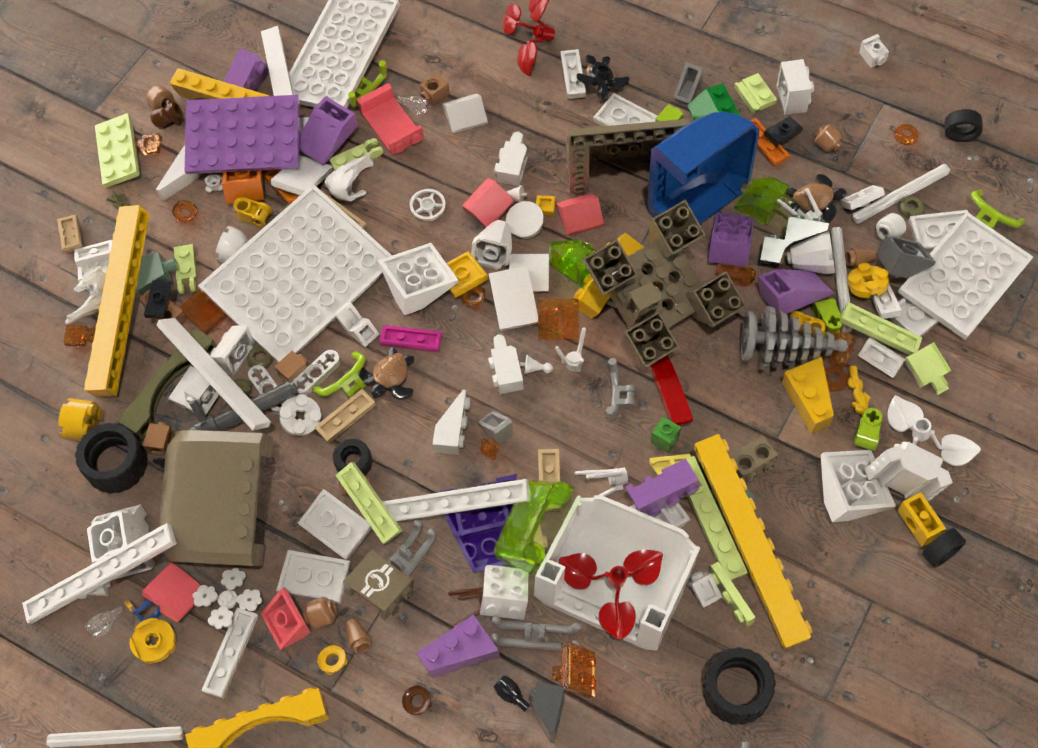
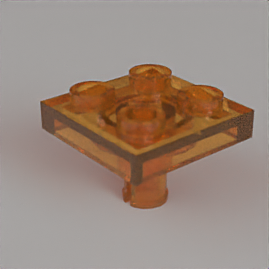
[179,289,227,335]
[538,299,579,339]
[552,642,596,698]

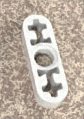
[292,350,340,396]
[248,365,285,415]

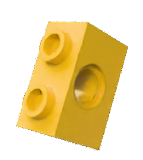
[898,492,946,547]

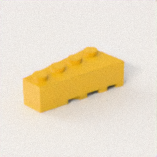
[572,233,644,319]

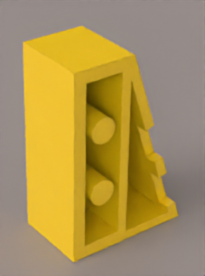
[782,357,834,434]

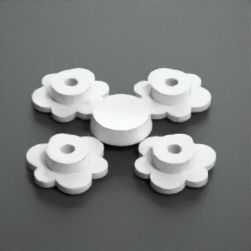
[192,568,262,629]

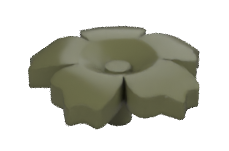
[233,379,252,394]

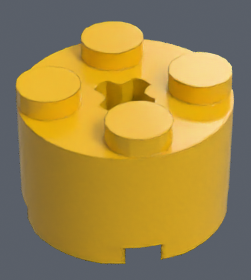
[58,398,103,441]

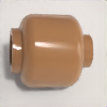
[146,86,174,110]
[814,124,843,152]
[303,597,338,629]

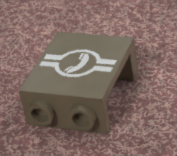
[343,550,413,621]

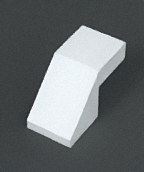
[333,302,380,347]

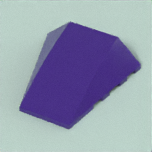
[436,474,517,573]

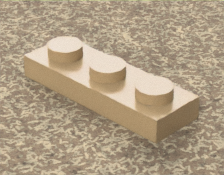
[314,389,376,444]
[538,449,561,512]

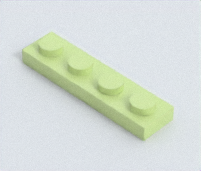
[840,302,922,356]
[335,462,402,544]

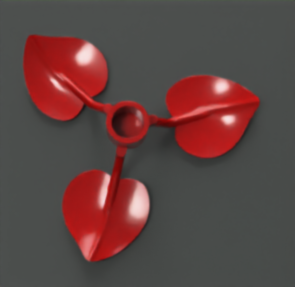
[503,0,555,76]
[559,550,663,640]

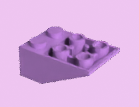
[299,96,358,166]
[708,212,754,267]
[758,269,833,314]

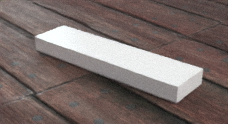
[202,608,259,699]

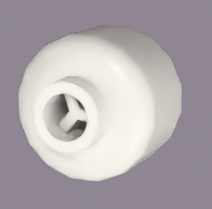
[876,213,906,240]

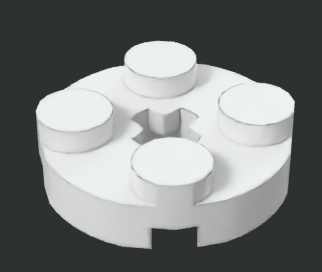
[279,394,321,437]

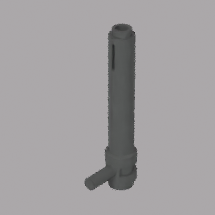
[189,381,298,431]

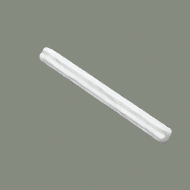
[852,164,950,224]
[831,227,853,333]
[47,726,184,748]

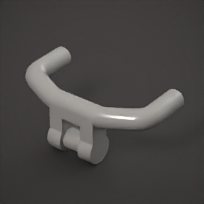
[606,358,636,421]

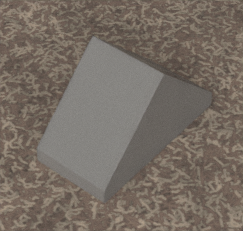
[673,62,704,103]
[477,411,513,446]

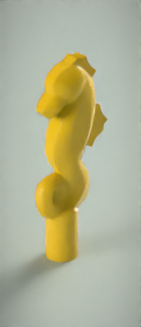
[847,366,871,416]

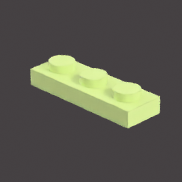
[709,562,755,628]

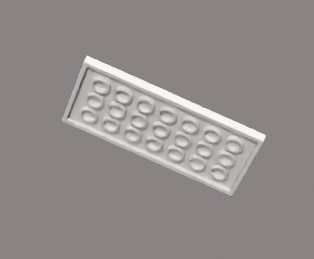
[289,0,400,108]

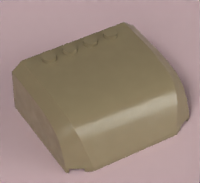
[159,430,273,566]

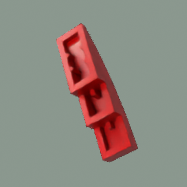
[649,355,693,425]

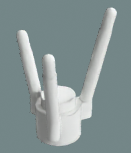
[777,189,823,220]
[555,327,586,372]
[575,467,628,497]

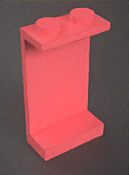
[357,83,424,156]

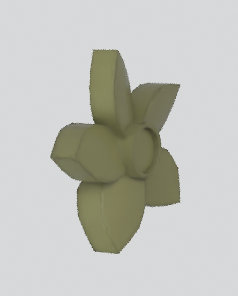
[107,190,130,209]

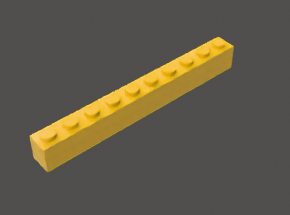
[84,205,150,397]
[694,434,812,650]

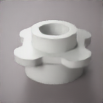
[204,174,223,193]

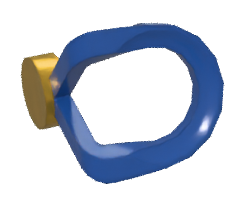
[124,600,162,622]

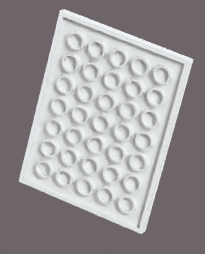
[198,184,392,363]

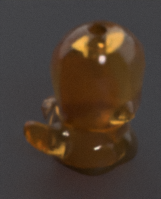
[830,333,858,367]

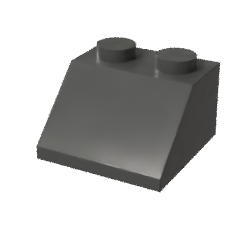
[876,234,936,278]
[529,681,565,743]

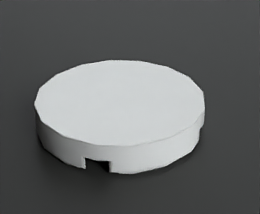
[506,201,545,239]

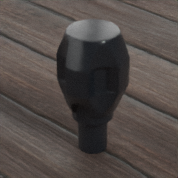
[493,675,529,712]

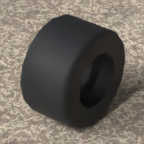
[332,438,372,476]

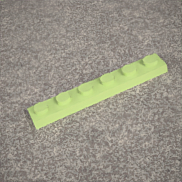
[674,456,748,581]

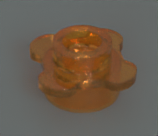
[479,438,500,460]

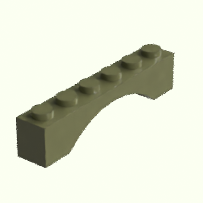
[117,328,217,441]

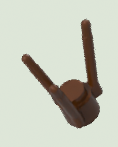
[448,586,483,628]

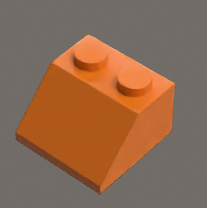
[222,170,265,204]

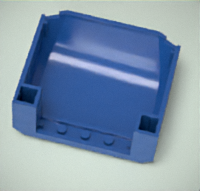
[647,112,760,225]

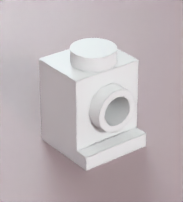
[859,34,889,68]
[184,372,216,405]

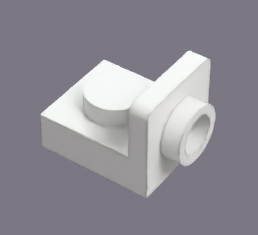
[687,571,722,608]

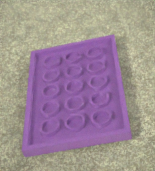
[184,95,299,174]

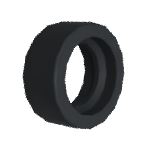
[944,109,983,142]
[922,528,966,568]

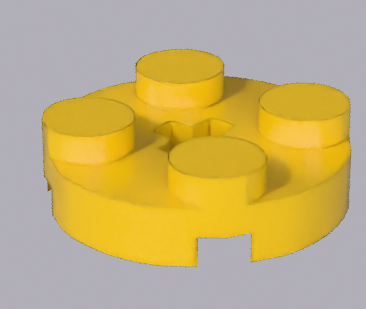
[848,263,889,298]
[130,618,176,664]

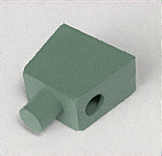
[136,253,179,295]

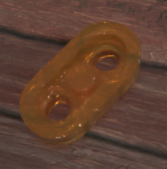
[715,263,756,285]

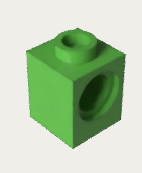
[651,417,681,453]

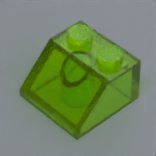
[734,177,789,226]
[548,239,595,286]

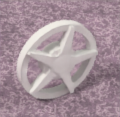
[410,189,446,221]

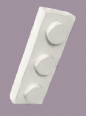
[561,49,586,99]

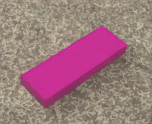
[379,325,443,352]

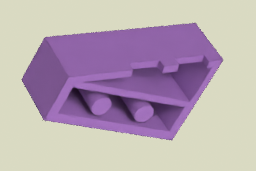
[223,48,269,91]
[626,459,702,517]
[417,614,500,678]

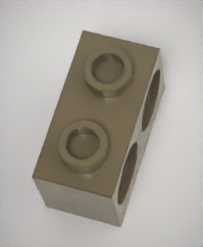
[623,282,662,323]
[729,435,778,482]

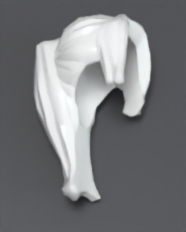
[324,153,374,201]
[65,267,106,325]

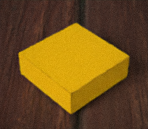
[536,195,556,216]

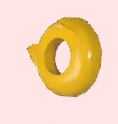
[317,645,347,675]

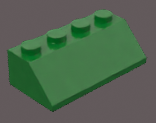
[687,83,740,120]

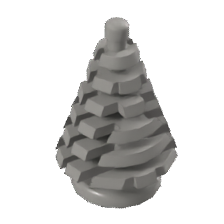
[741,306,848,370]

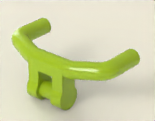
[348,60,388,108]
[971,189,1025,229]
[312,351,366,399]

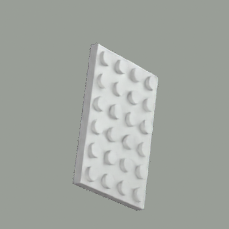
[898,211,1033,340]

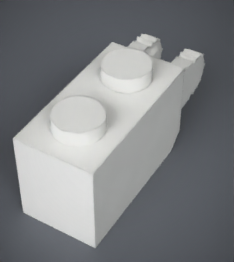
[494,131,528,186]
[488,335,524,394]

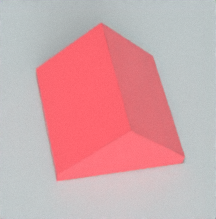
[462,178,515,227]
[556,193,604,236]
[260,587,311,650]

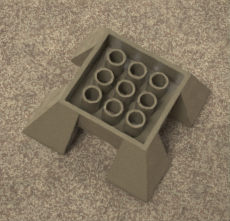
[582,200,747,368]

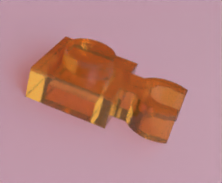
[134,133,162,155]
[63,325,96,346]

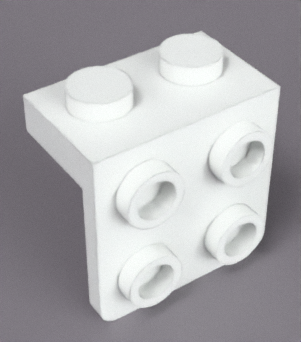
[480,565,529,620]

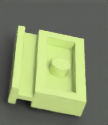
[734,73,777,114]

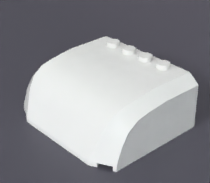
[534,495,700,651]

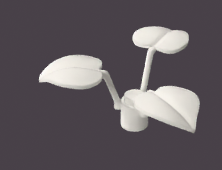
[888,395,981,466]

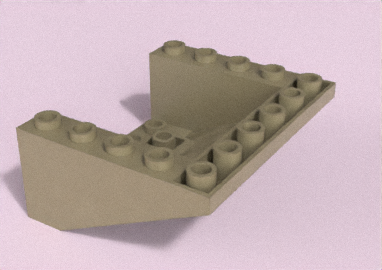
[566,119,690,193]

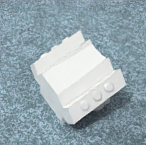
[865,442,953,501]
[87,504,156,580]

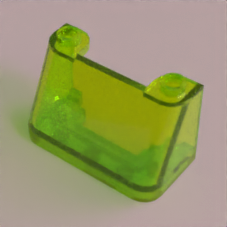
[494,480,575,574]

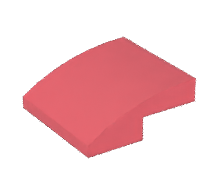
[142,562,201,623]

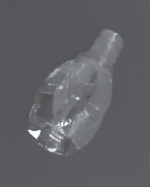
[397,95,429,114]
[85,605,124,638]

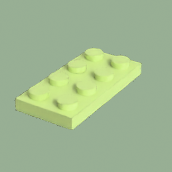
[95,113,140,188]

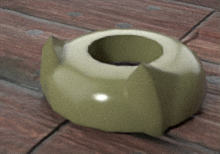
[898,196,924,219]
[247,345,273,369]

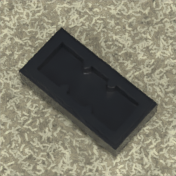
[763,116,803,147]
[144,280,174,319]

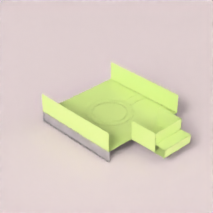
[904,342,951,395]

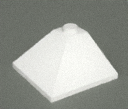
[378,243,458,315]
[821,450,896,522]

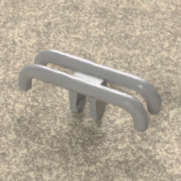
[388,519,436,576]
[490,616,581,652]

